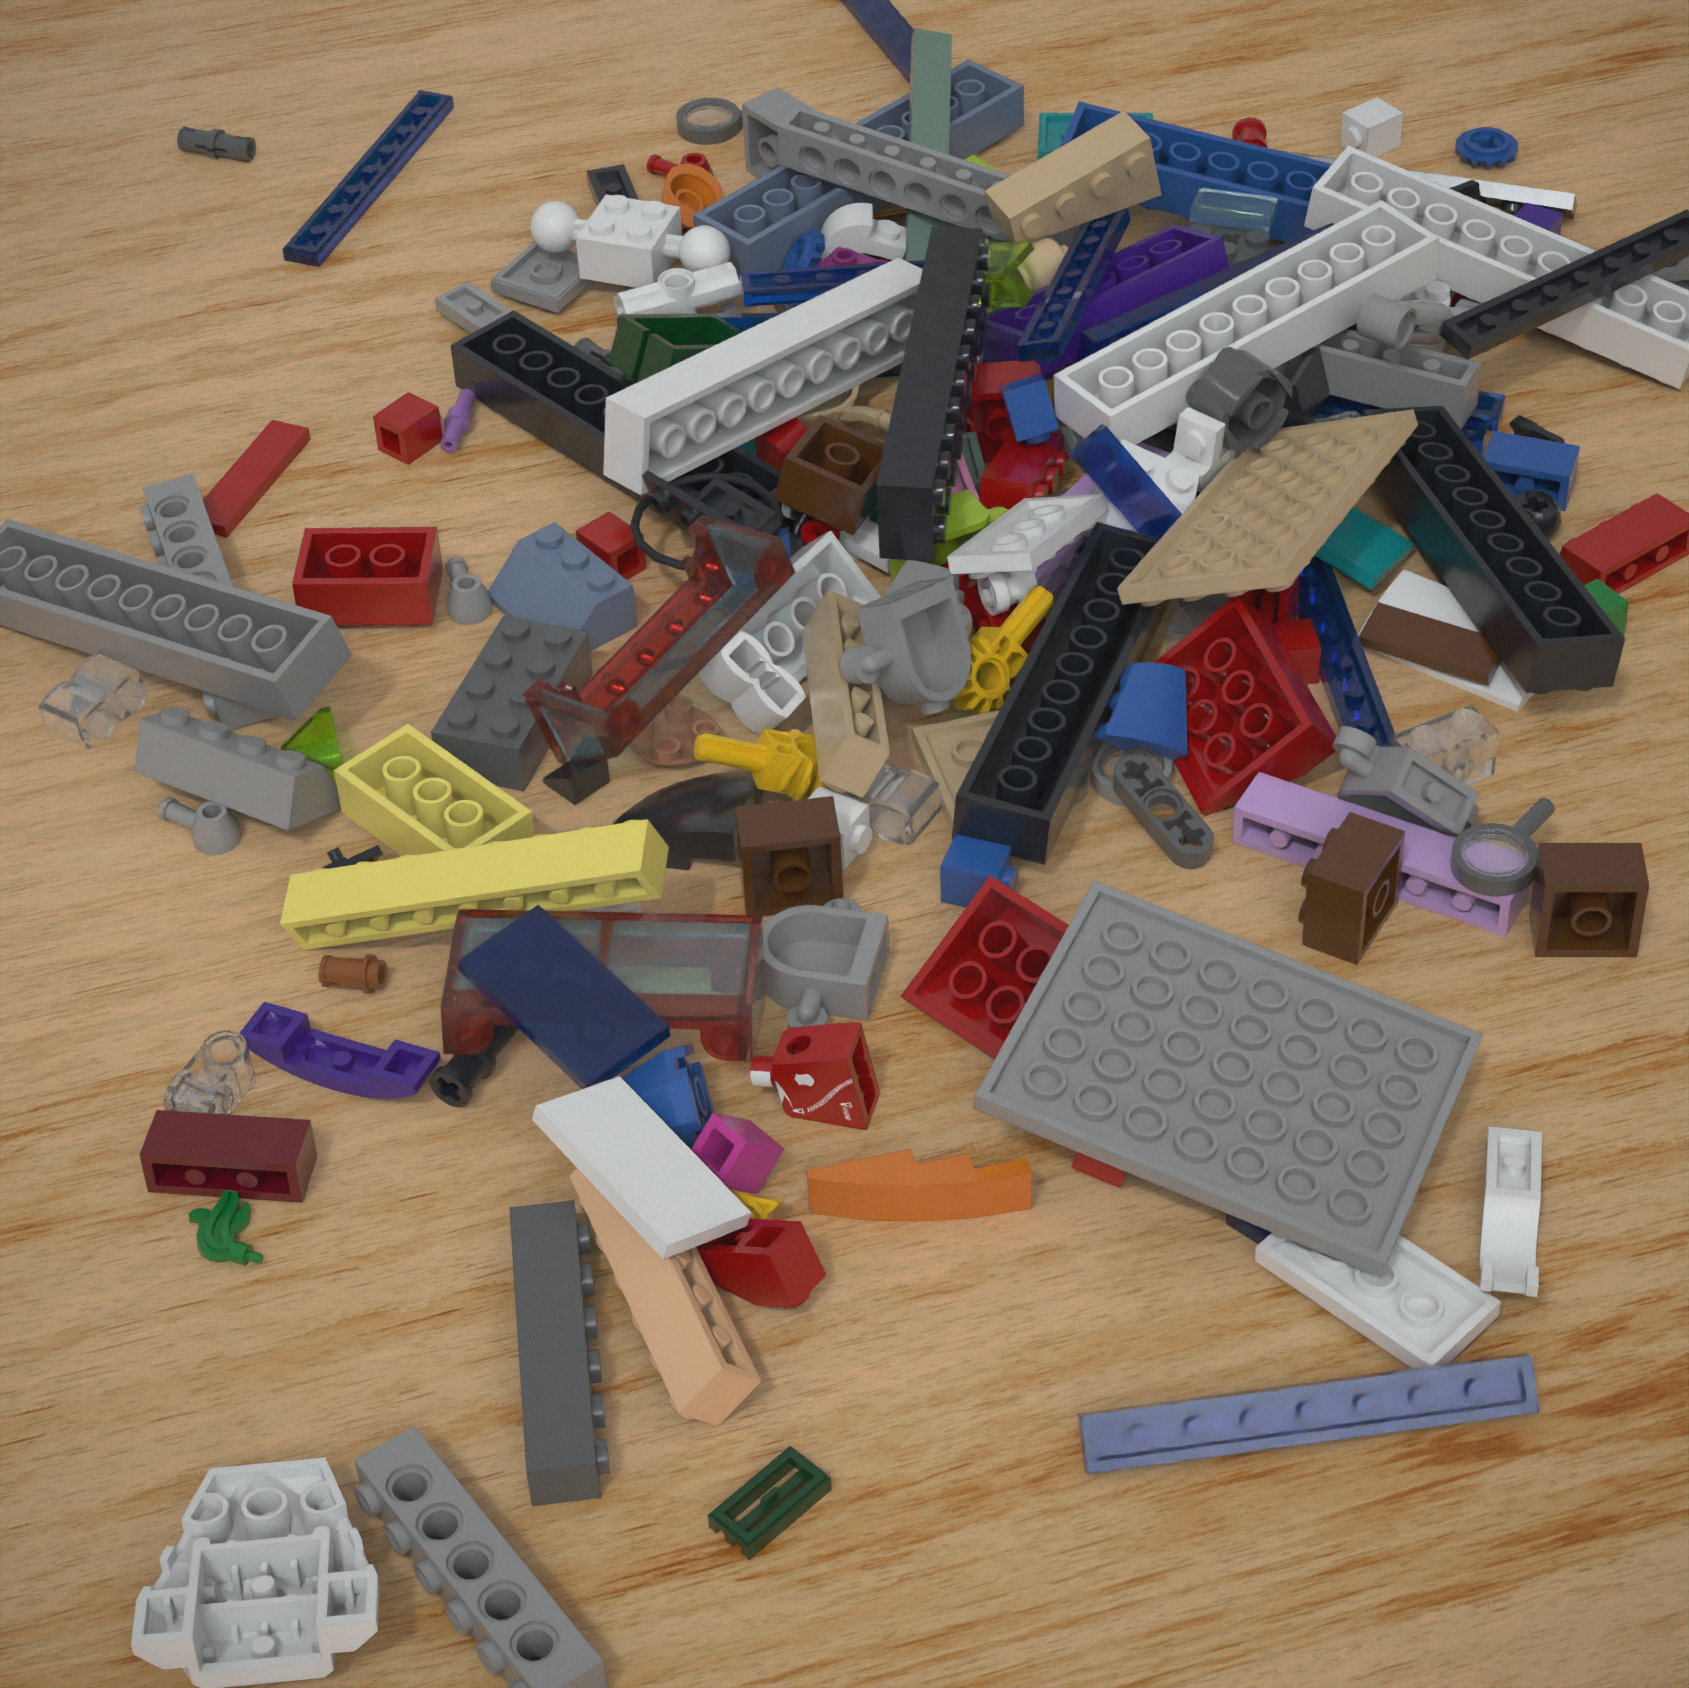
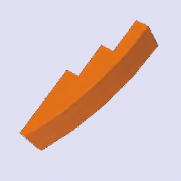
[806,1148,1032,1222]

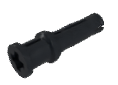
[429,980,544,1107]

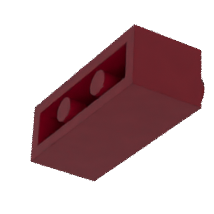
[139,1110,317,1202]

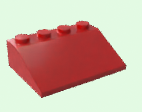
[1153,595,1336,816]
[901,876,1069,1060]

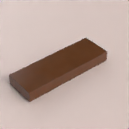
[1359,602,1502,686]

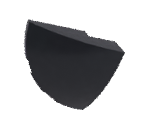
[612,771,764,870]

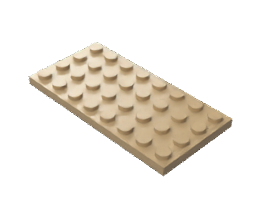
[1117,409,1418,607]

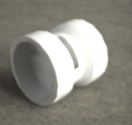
[977,572,1038,616]

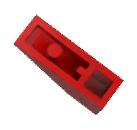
[696,1218,826,1309]

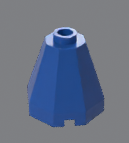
[621,1043,714,1149]

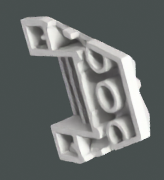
[131,1457,380,1688]

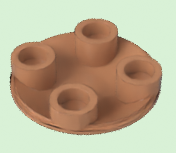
[626,695,719,765]

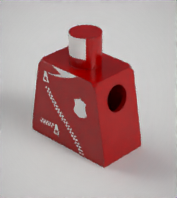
[750,1022,880,1130]

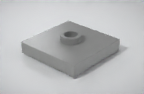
[490,241,592,313]

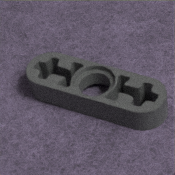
[1112,754,1214,869]

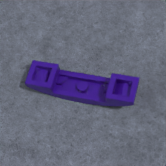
[237,1002,441,1098]

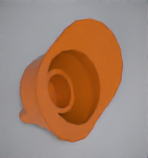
[662,164,723,230]

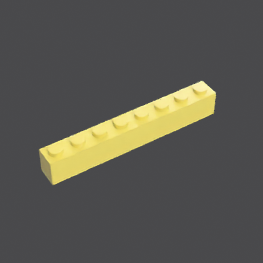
[280,819,669,950]

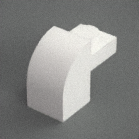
[820,203,906,263]
[1166,407,1236,493]

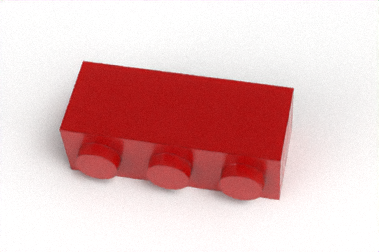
[980,431,1069,510]
[1559,493,1689,594]

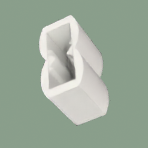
[698,631,806,735]

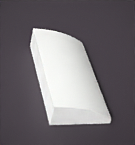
[1356,569,1535,712]

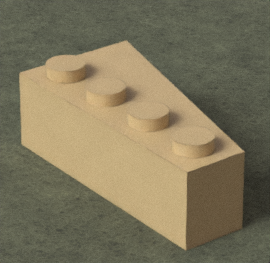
[985,111,1161,247]

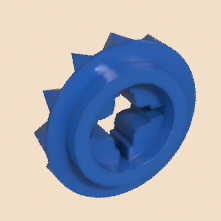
[1455,127,1518,170]
[782,228,825,289]

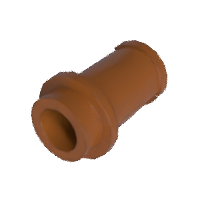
[319,954,387,994]

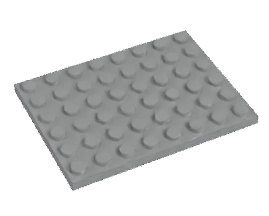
[973,881,1483,1277]

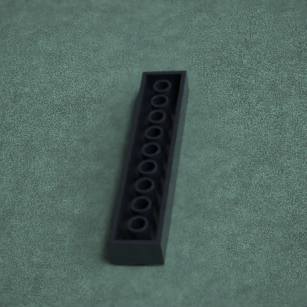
[876,227,991,561]
[450,310,794,545]
[1361,406,1625,694]
[952,522,1171,865]

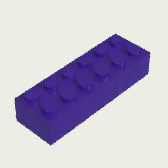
[982,224,1232,380]

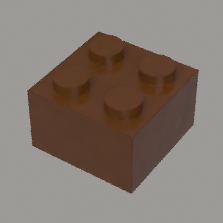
[774,414,885,535]
[735,796,843,918]
[1298,812,1405,965]
[1529,843,1649,957]

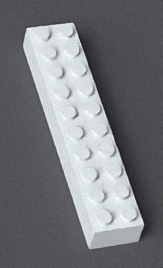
[1304,146,1689,389]
[1054,200,1440,455]
[603,258,923,496]

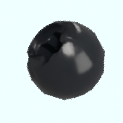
[1515,490,1562,541]

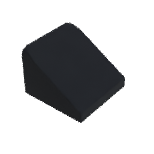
[543,755,610,805]

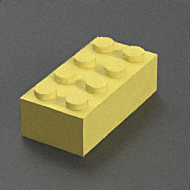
[334,724,535,856]

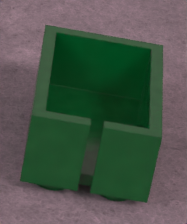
[608,314,743,383]

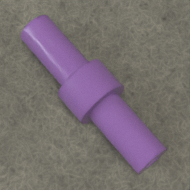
[440,389,476,452]

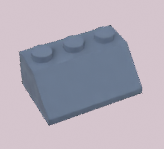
[488,522,637,651]

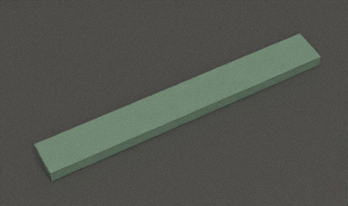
[905,28,952,269]

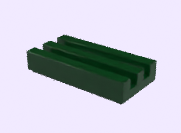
[708,1446,832,1560]

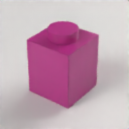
[691,1113,784,1194]

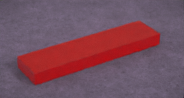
[203,420,311,538]

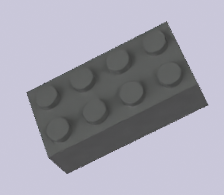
[431,616,593,792]

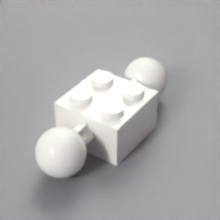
[530,195,730,288]

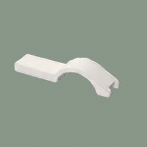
[1478,1126,1542,1297]

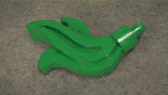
[189,1190,263,1266]

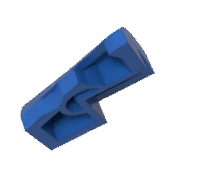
[1097,663,1187,761]

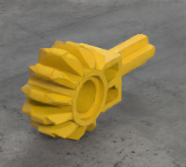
[952,585,1054,715]
[693,728,835,800]

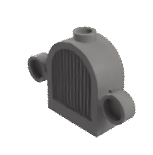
[840,577,972,715]
[1332,726,1480,837]
[747,898,890,1029]

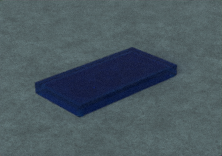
[457,905,671,1089]

